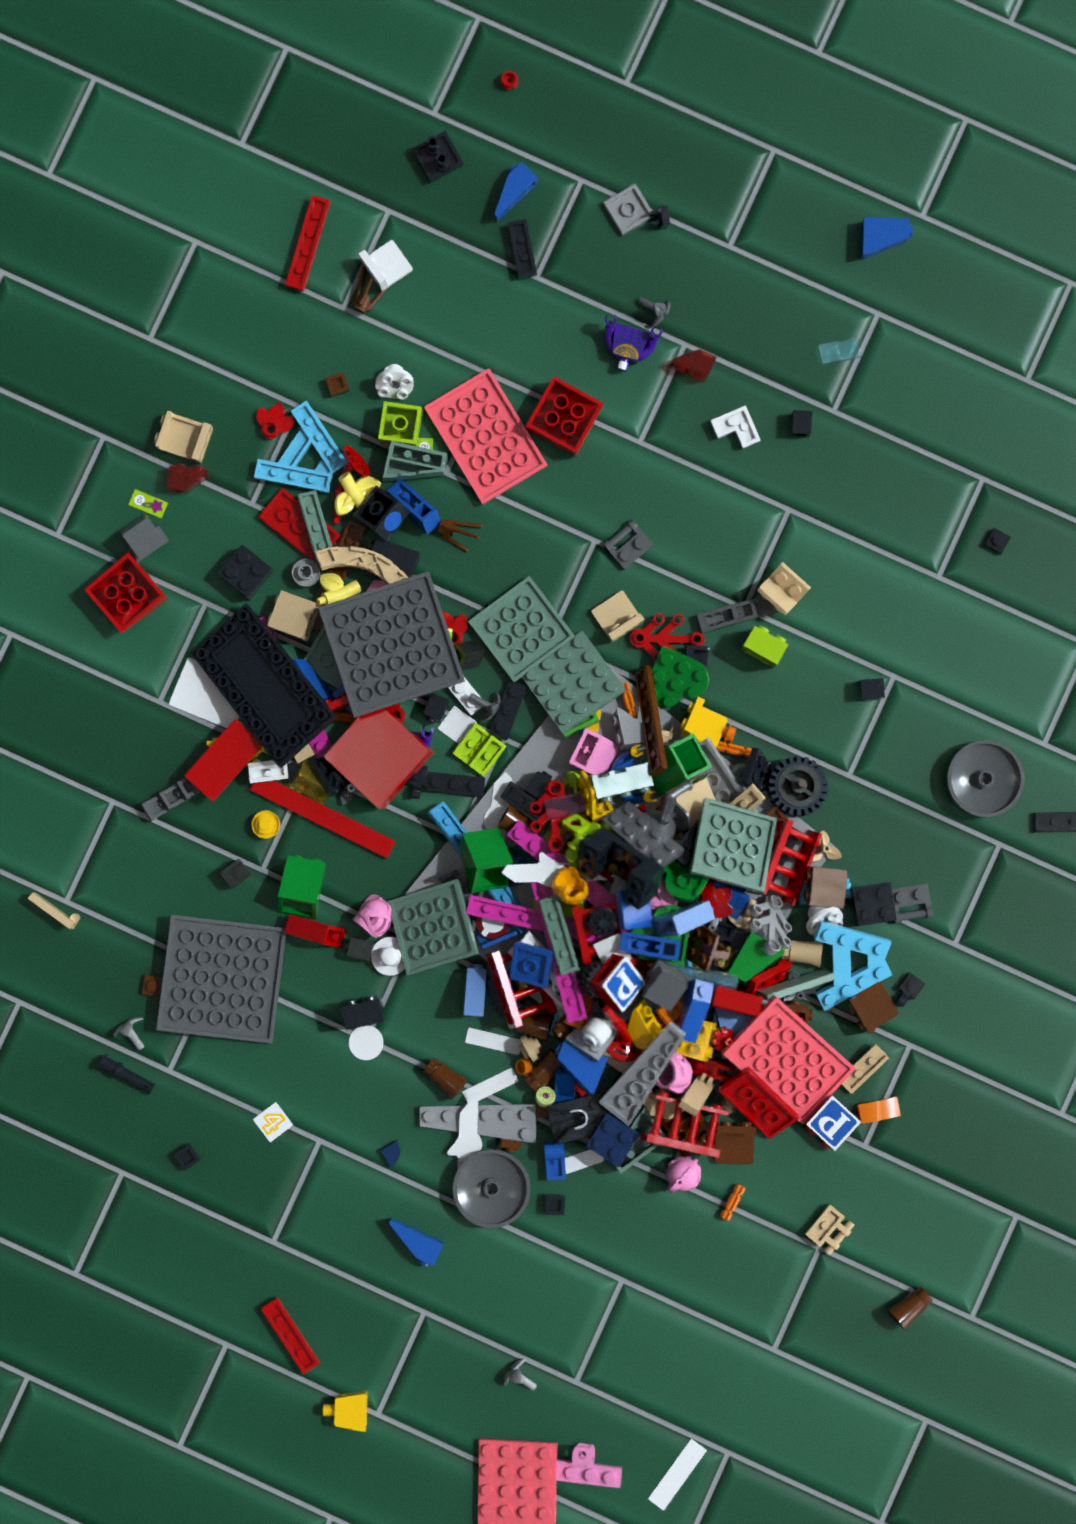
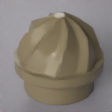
[720,1097,737,1114]

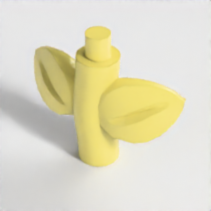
[334,472,381,515]
[316,573,361,606]

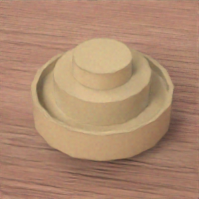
[519,1034,542,1062]

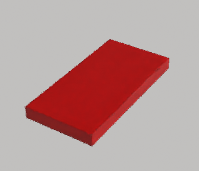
[258,488,341,563]
[184,718,262,802]
[719,1066,799,1140]

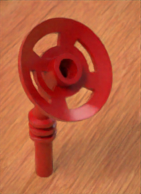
[332,445,370,524]
[603,1005,642,1062]

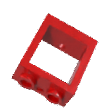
[710,986,763,1017]

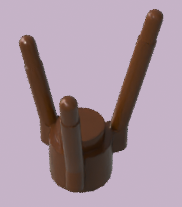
[352,266,389,313]
[438,519,482,552]
[552,1013,573,1042]

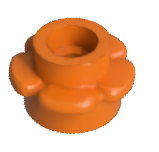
[721,724,737,743]
[515,1057,533,1076]

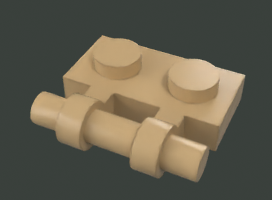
[805,1204,854,1255]

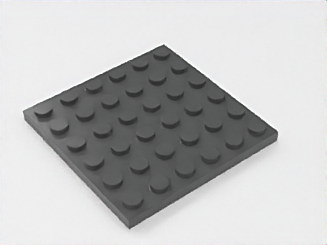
[318,571,465,718]
[156,914,286,1043]

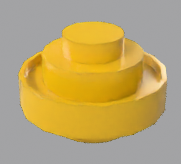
[252,810,280,839]

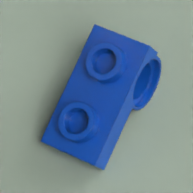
[544,1140,566,1181]

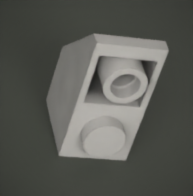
[611,708,645,751]

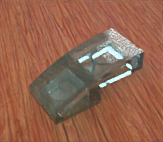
[819,338,861,364]

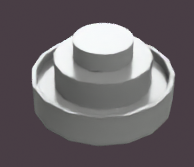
[292,559,320,587]

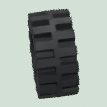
[577,962,603,999]

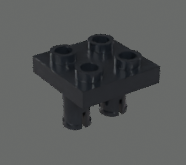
[412,130,464,183]

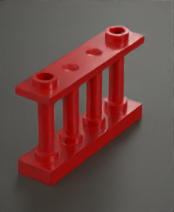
[763,816,822,906]
[571,895,636,967]
[486,951,557,1028]
[640,1092,729,1158]

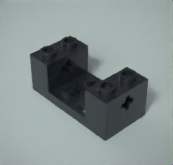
[577,827,664,910]

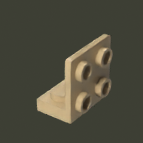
[757,562,811,615]
[591,591,644,642]

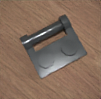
[602,519,654,570]
[892,883,934,924]

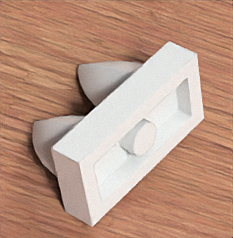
[248,758,288,783]

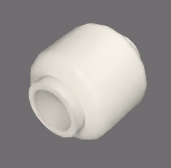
[582,1018,611,1047]

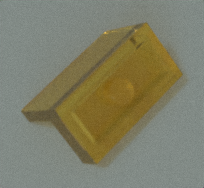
[290,760,330,804]

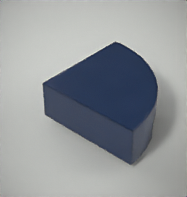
[381,1140,400,1167]

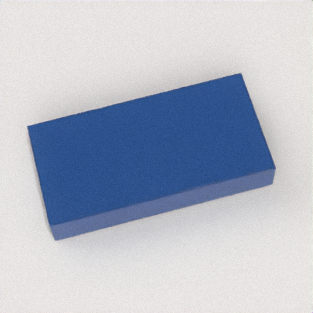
[555,1069,575,1103]

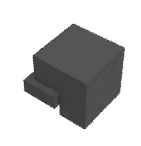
[120,513,169,562]
[642,958,691,1011]

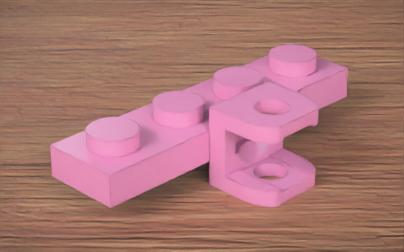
[557,1443,622,1488]

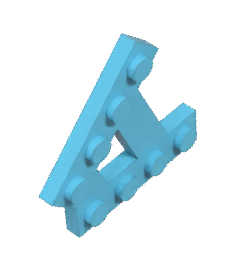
[254,400,347,493]
[813,920,892,1011]

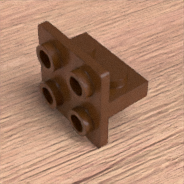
[685,925,730,972]

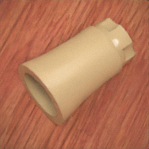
[782,940,823,967]

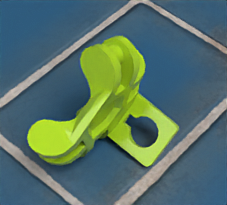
[562,814,608,869]

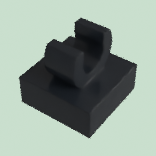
[649,205,670,230]

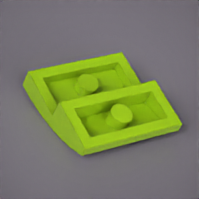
[451,722,507,777]

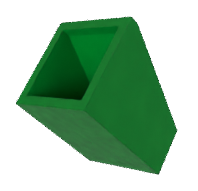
[641,733,712,795]
[460,828,514,893]
[278,855,326,919]
[726,931,785,983]

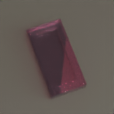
[543,792,586,821]

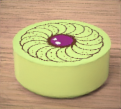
[535,1087,555,1107]

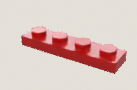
[261,1297,320,1374]

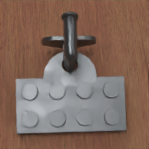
[601,780,693,867]

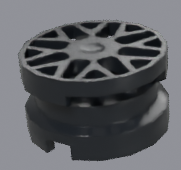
[588,906,617,937]

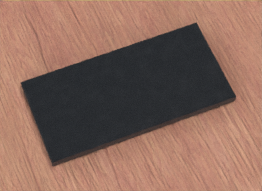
[191,603,337,768]

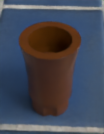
[497,804,543,836]
[509,1014,553,1042]
[525,1048,565,1092]
[423,1058,468,1100]
[887,1287,933,1331]

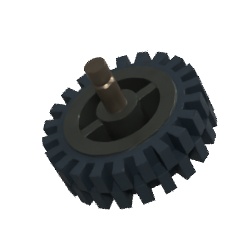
[767,756,828,817]

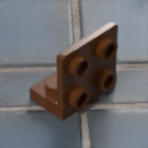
[661,1110,715,1156]

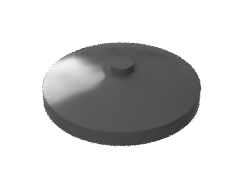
[946,740,1025,817]
[453,1149,531,1228]

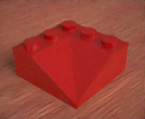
[526,376,604,457]
[84,552,169,633]

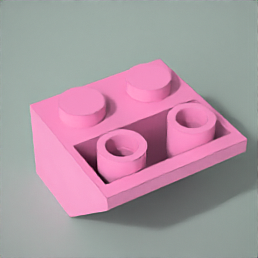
[569,728,620,776]

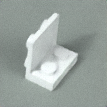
[359,240,413,291]

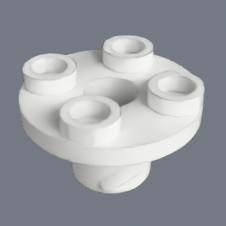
[375,364,414,400]
[806,905,843,936]
[371,937,405,975]

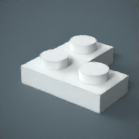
[710,406,761,449]

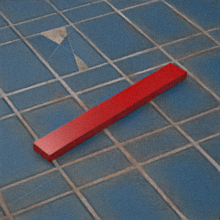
[250,780,396,858]

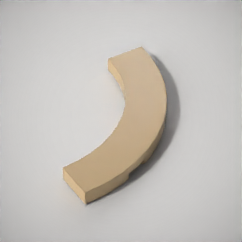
[314,546,408,585]

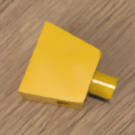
[323,1391,368,1432]

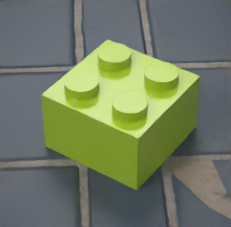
[378,401,423,446]
[741,625,788,668]

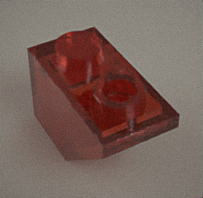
[672,349,717,382]
[167,463,210,493]

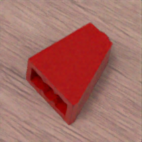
[284,914,347,948]

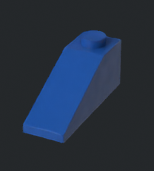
[494,162,538,222]
[387,480,441,534]
[619,931,681,961]
[678,980,714,1043]
[389,1218,444,1267]

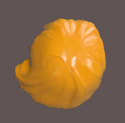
[551,866,588,905]

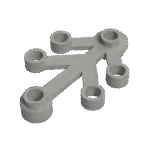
[748,894,792,955]

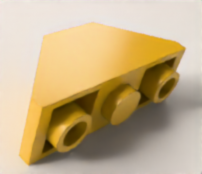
[627,999,662,1051]

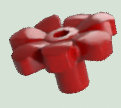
[712,1026,734,1051]

